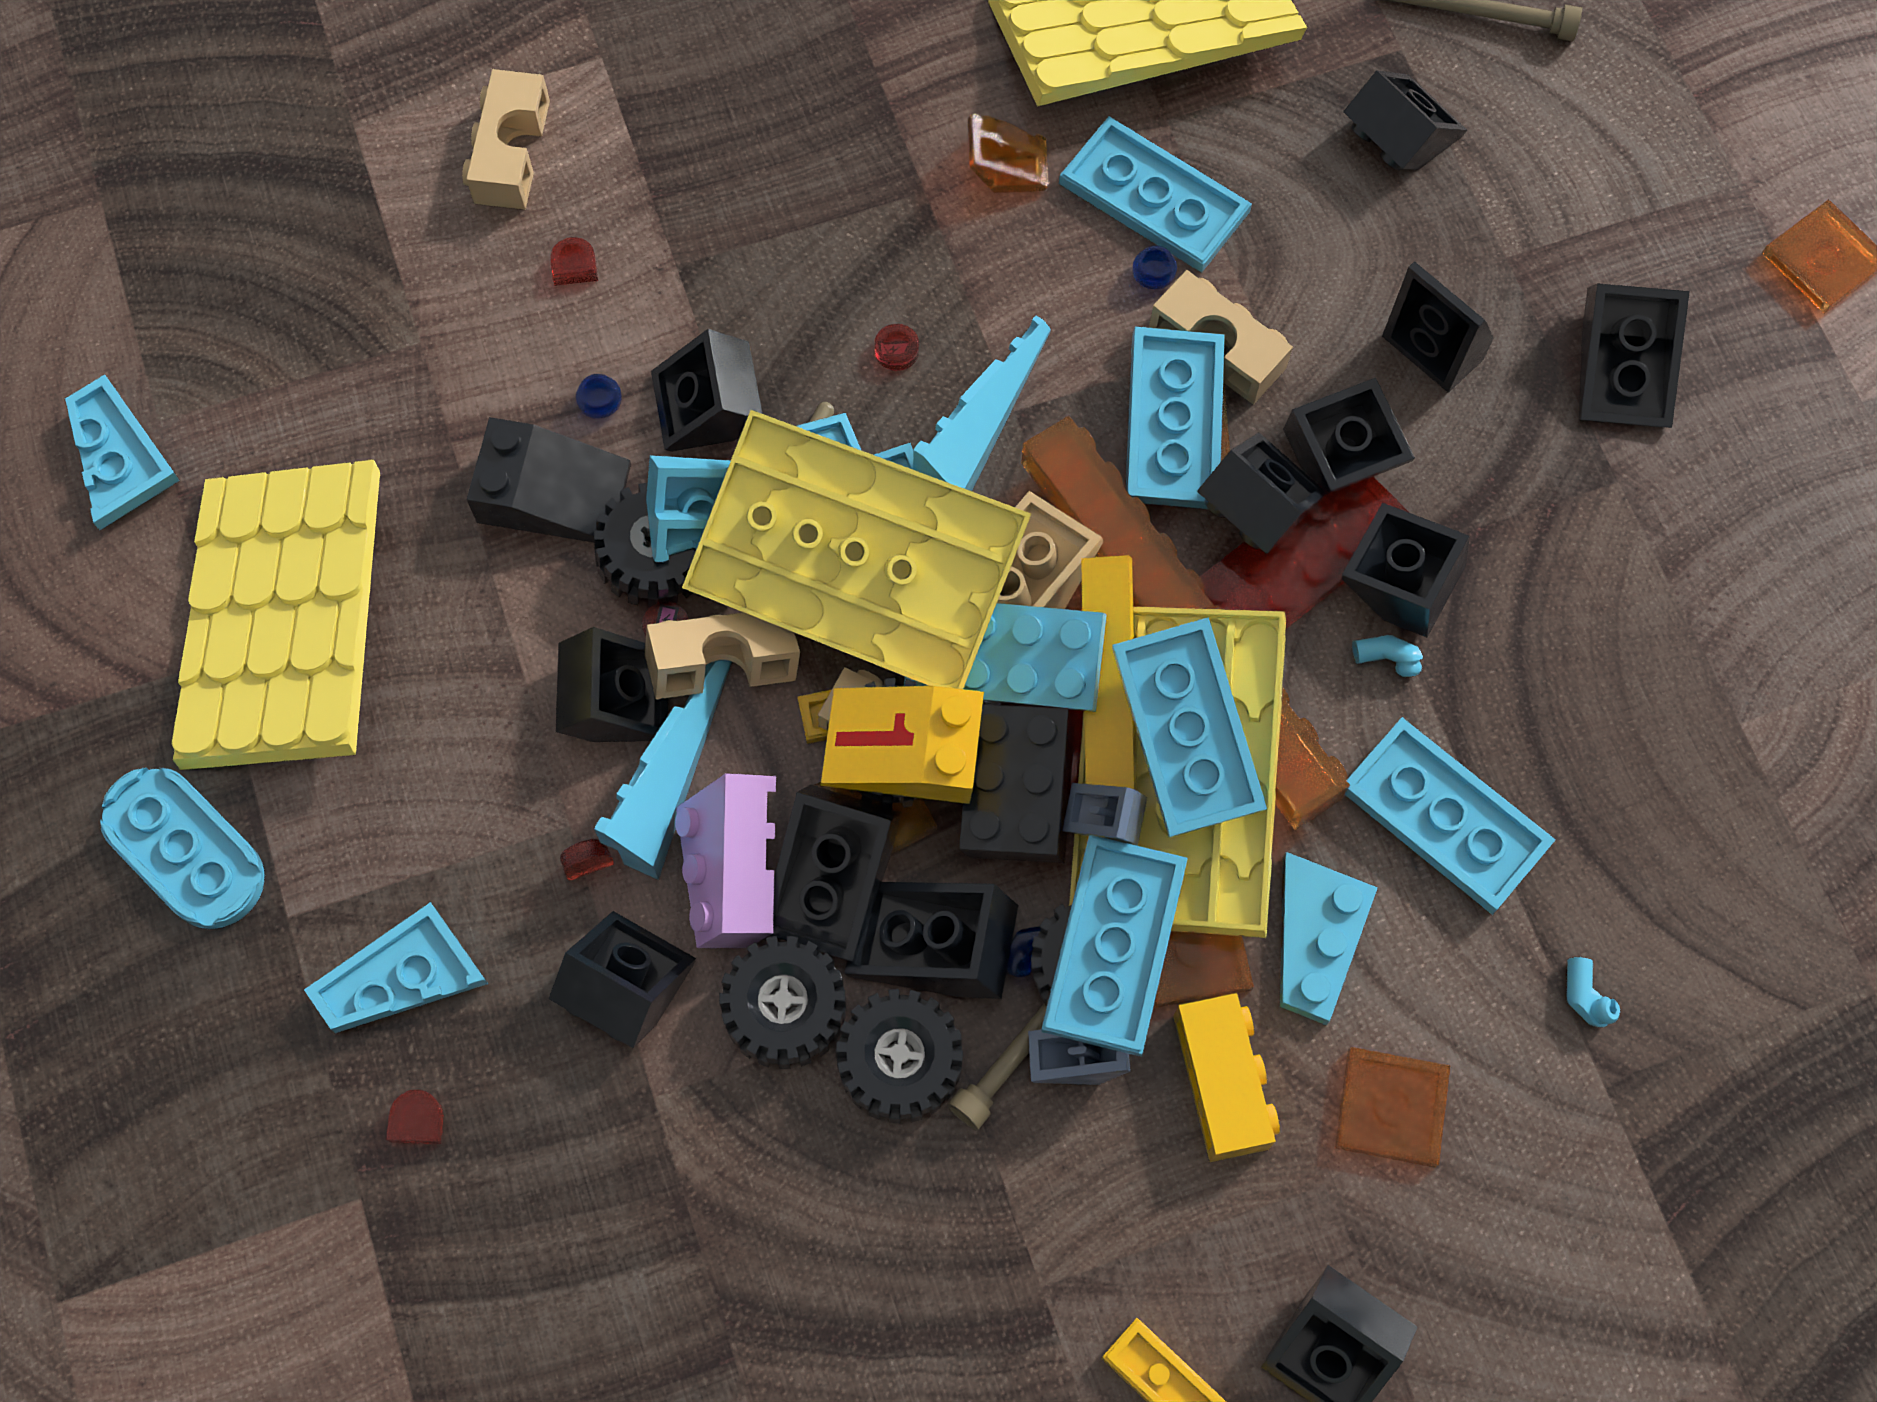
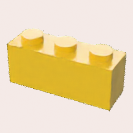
[1173,993,1280,1162]

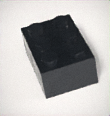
[959,705,1076,863]

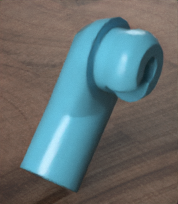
[1352,635,1423,677]
[1567,957,1620,1027]

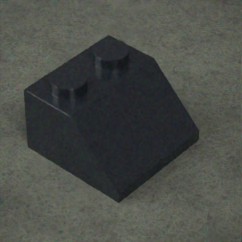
[1343,70,1468,170]
[651,329,763,452]
[1283,377,1415,494]
[1197,432,1327,554]
[1342,502,1470,638]
[555,627,668,742]
[549,911,696,1048]
[1261,1265,1417,1402]

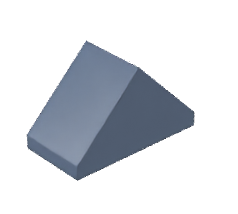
[1062,783,1147,846]
[1028,1030,1130,1085]

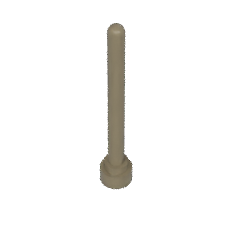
[1389,0,1582,42]
[947,1004,1047,1131]

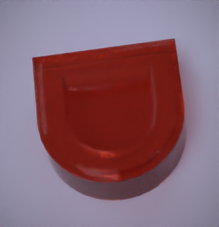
[551,237,598,286]
[559,839,614,881]
[386,1090,443,1144]

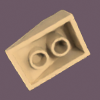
[997,491,1103,609]

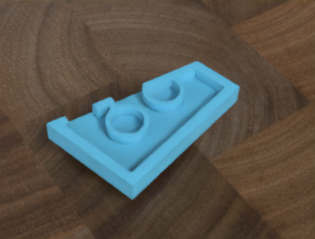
[65,375,180,530]
[1280,852,1377,1025]
[304,902,488,1033]

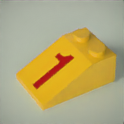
[821,686,984,804]

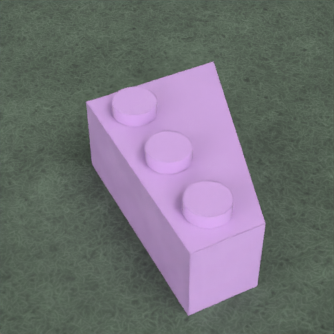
[675,773,776,948]

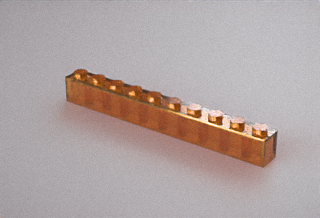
[1021,416,1350,830]

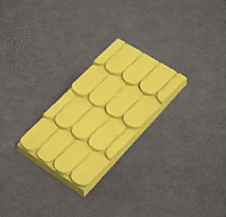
[987,0,1307,107]
[682,410,1031,689]
[172,460,380,770]
[1069,607,1286,938]

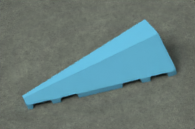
[913,316,1051,491]
[646,455,731,562]
[594,660,732,880]

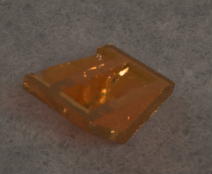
[968,113,1049,193]

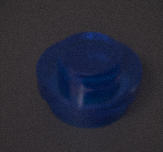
[1132,246,1177,289]
[576,374,622,418]

